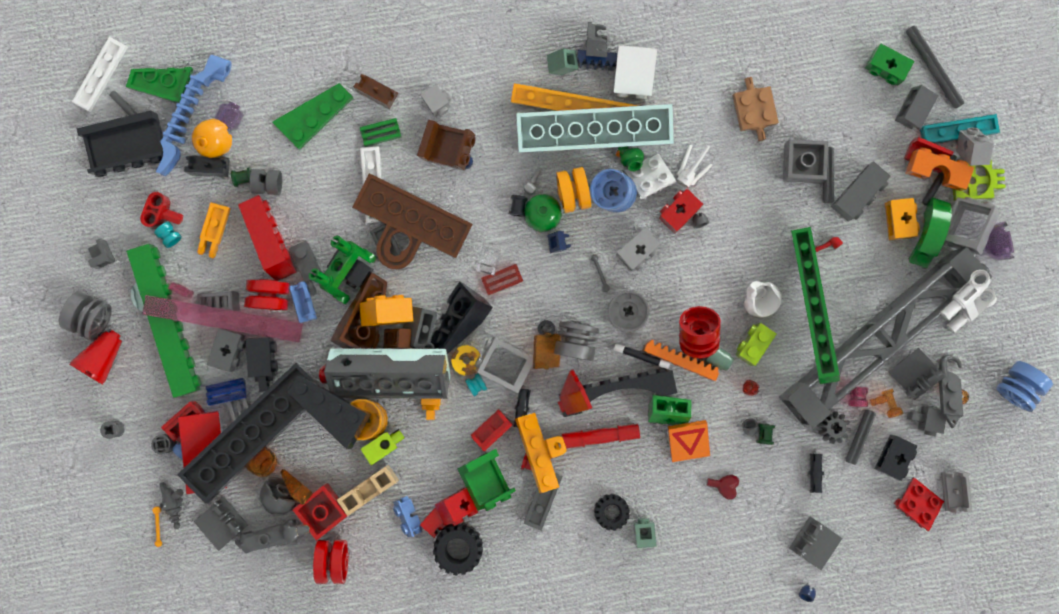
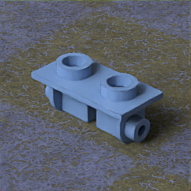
[289,281,317,323]
[393,496,422,537]

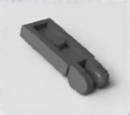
[289,240,323,296]

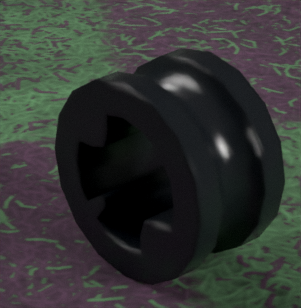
[538,320,555,338]

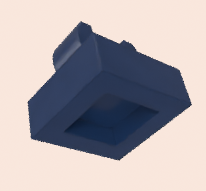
[547,231,571,253]

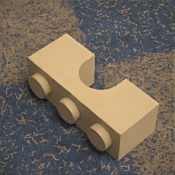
[337,464,399,516]

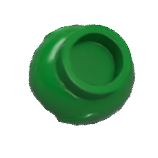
[616,146,644,171]

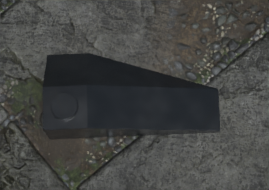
[430,281,493,354]

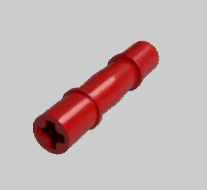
[562,423,640,449]

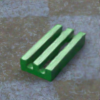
[360,118,402,147]

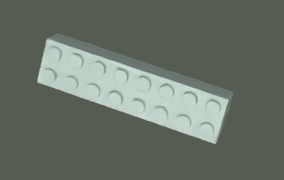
[516,104,674,152]

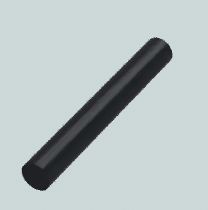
[921,154,957,206]

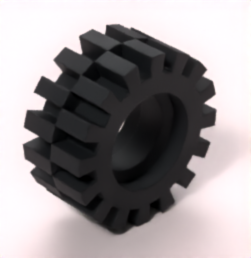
[594,494,630,531]

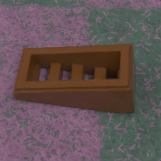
[383,328,411,349]

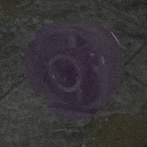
[983,221,1014,261]

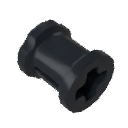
[508,195,528,217]

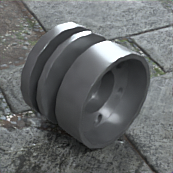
[59,291,112,341]
[608,291,649,332]
[554,321,599,361]

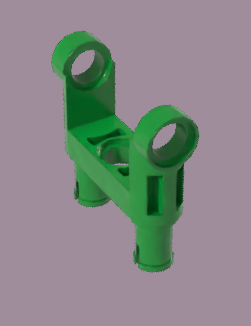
[309,235,378,305]

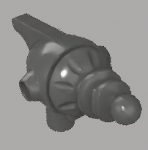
[159,482,184,529]

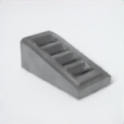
[197,291,240,313]

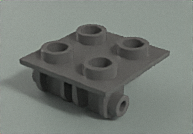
[888,348,946,400]
[194,496,248,551]
[789,516,843,570]

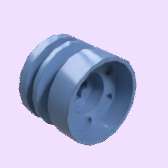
[590,169,637,213]
[996,361,1053,412]

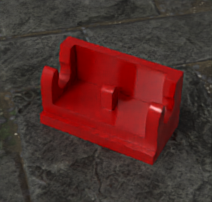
[161,401,206,442]
[471,409,513,452]

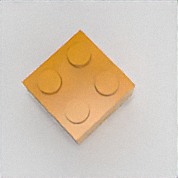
[360,295,413,326]

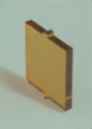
[533,332,561,370]

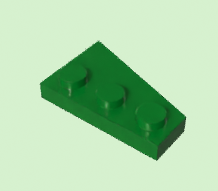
[126,67,193,103]

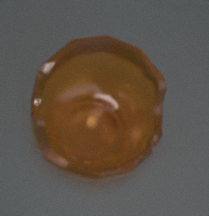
[246,448,278,478]

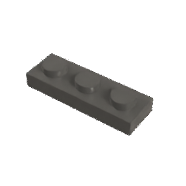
[524,473,563,531]

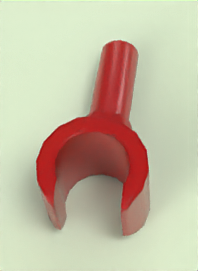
[815,237,843,252]

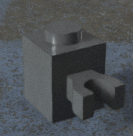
[907,407,946,436]

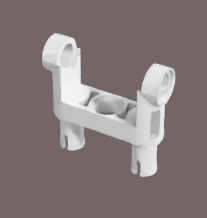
[940,270,997,334]

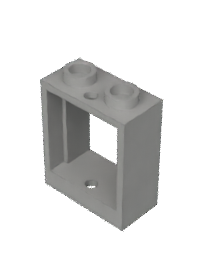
[944,197,1000,256]
[474,337,536,393]

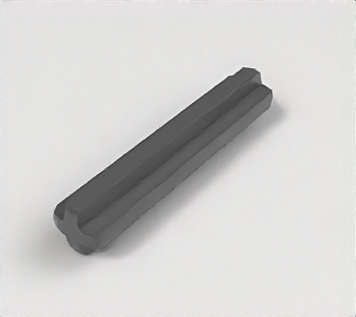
[823,147,834,203]
[846,410,876,465]

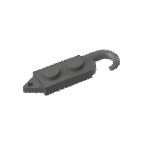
[939,355,964,429]

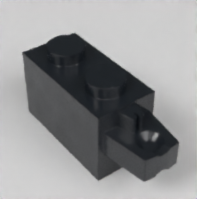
[246,337,278,392]

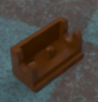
[353,74,399,110]

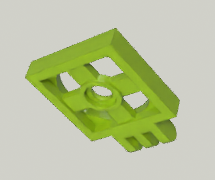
[953,160,1006,201]

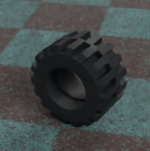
[433,523,483,576]

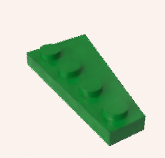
[272,83,353,150]

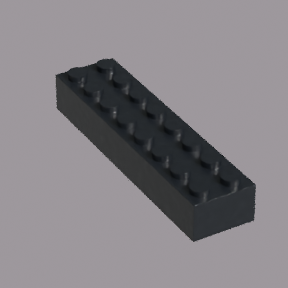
[177,363,316,503]

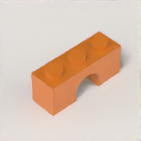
[905,148,974,191]

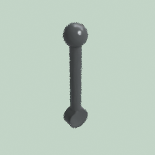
[591,254,610,292]

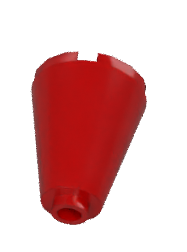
[69,330,122,385]

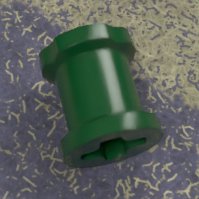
[231,167,252,187]
[756,423,776,445]

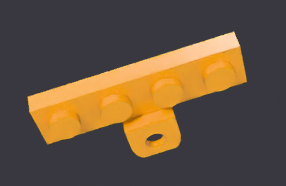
[515,413,567,494]

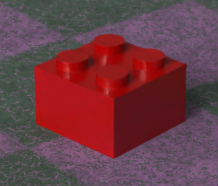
[293,483,347,541]

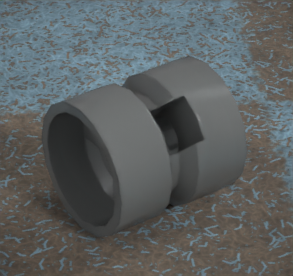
[250,169,283,195]

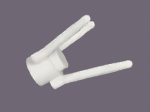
[676,145,712,188]

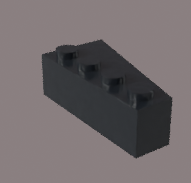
[288,375,371,449]

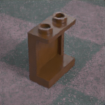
[417,119,476,171]

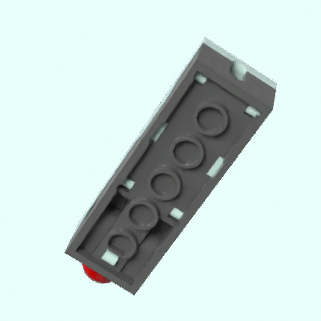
[319,348,450,399]

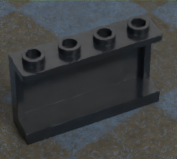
[76,110,163,177]

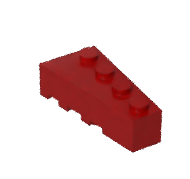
[238,195,297,281]

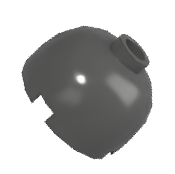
[260,477,301,514]

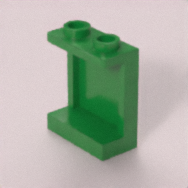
[457,449,516,511]

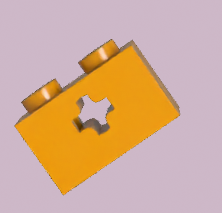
[885,198,920,241]

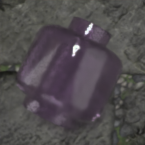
[215,102,244,131]

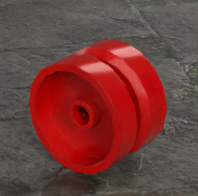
[244,279,290,311]
[313,540,349,584]

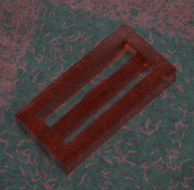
[481,264,524,296]

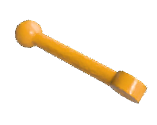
[152,506,162,547]

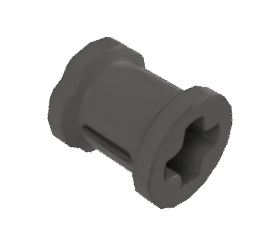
[100,421,125,439]

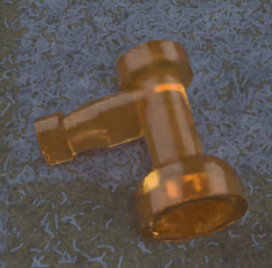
[869,388,904,418]

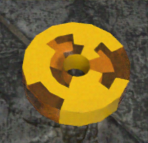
[451,345,482,376]

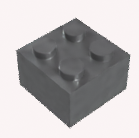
[783,139,828,184]

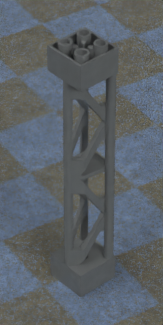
[779,247,992,428]

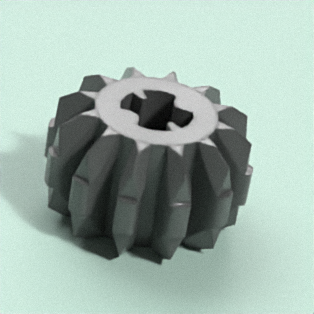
[817,411,851,444]

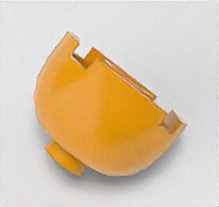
[192,118,232,158]

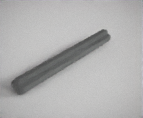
[906,25,964,109]

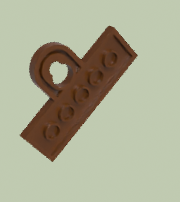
[352,173,473,270]

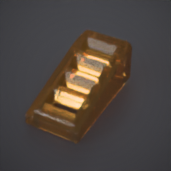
[280,469,312,505]

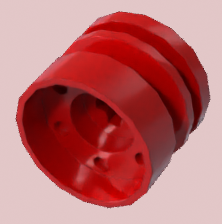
[679,306,721,359]

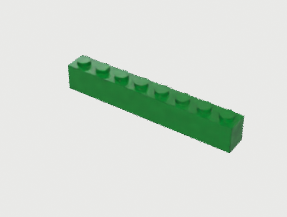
[791,227,840,384]
[126,244,201,398]

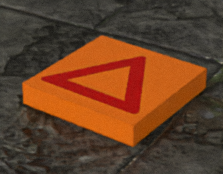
[668,420,710,462]

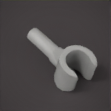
[524,169,541,196]

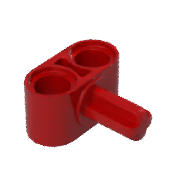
[140,192,183,229]

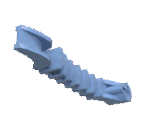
[156,54,232,176]

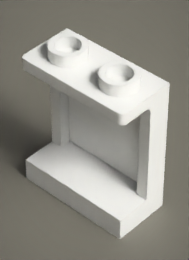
[613,45,657,99]

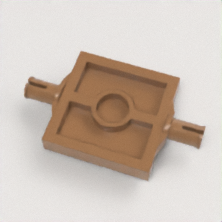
[732,77,779,141]

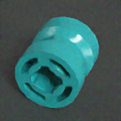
[154,222,182,248]

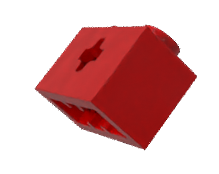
[659,189,704,234]
[434,487,478,526]

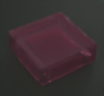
[168,282,194,298]

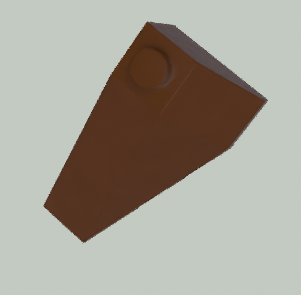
[330,272,387,349]

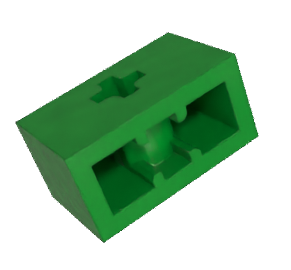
[865,43,915,86]
[648,395,691,425]

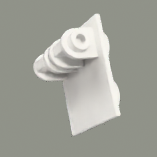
[625,154,676,200]

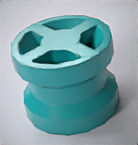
[465,373,488,397]

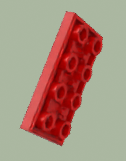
[178,411,227,494]

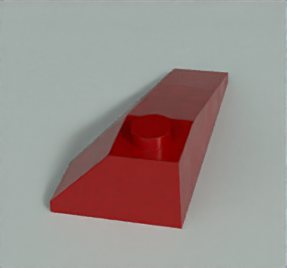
[558,369,592,415]

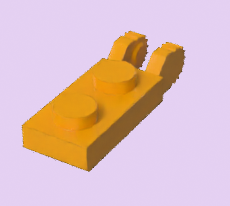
[197,202,231,258]

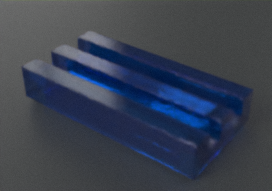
[206,378,247,406]

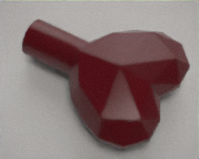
[706,475,739,500]

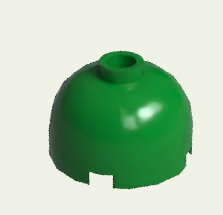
[524,194,562,232]

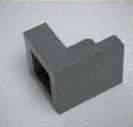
[88,239,115,269]

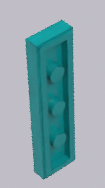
[920,114,1000,144]

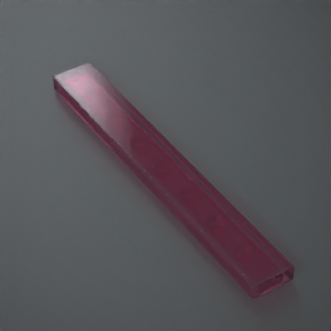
[142,295,303,342]

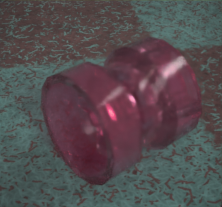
[848,387,868,407]

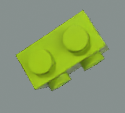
[735,323,777,366]

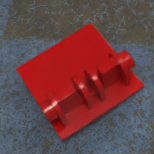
[894,477,944,531]

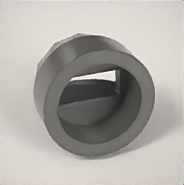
[692,213,709,229]
[742,419,758,436]

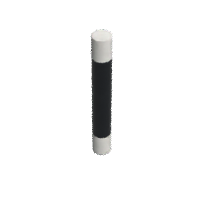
[614,343,671,369]

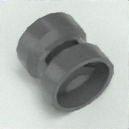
[151,434,177,454]

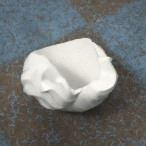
[744,281,782,318]

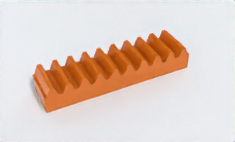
[642,340,719,381]

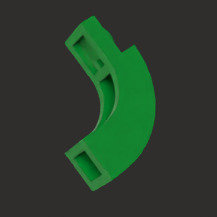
[908,197,952,268]

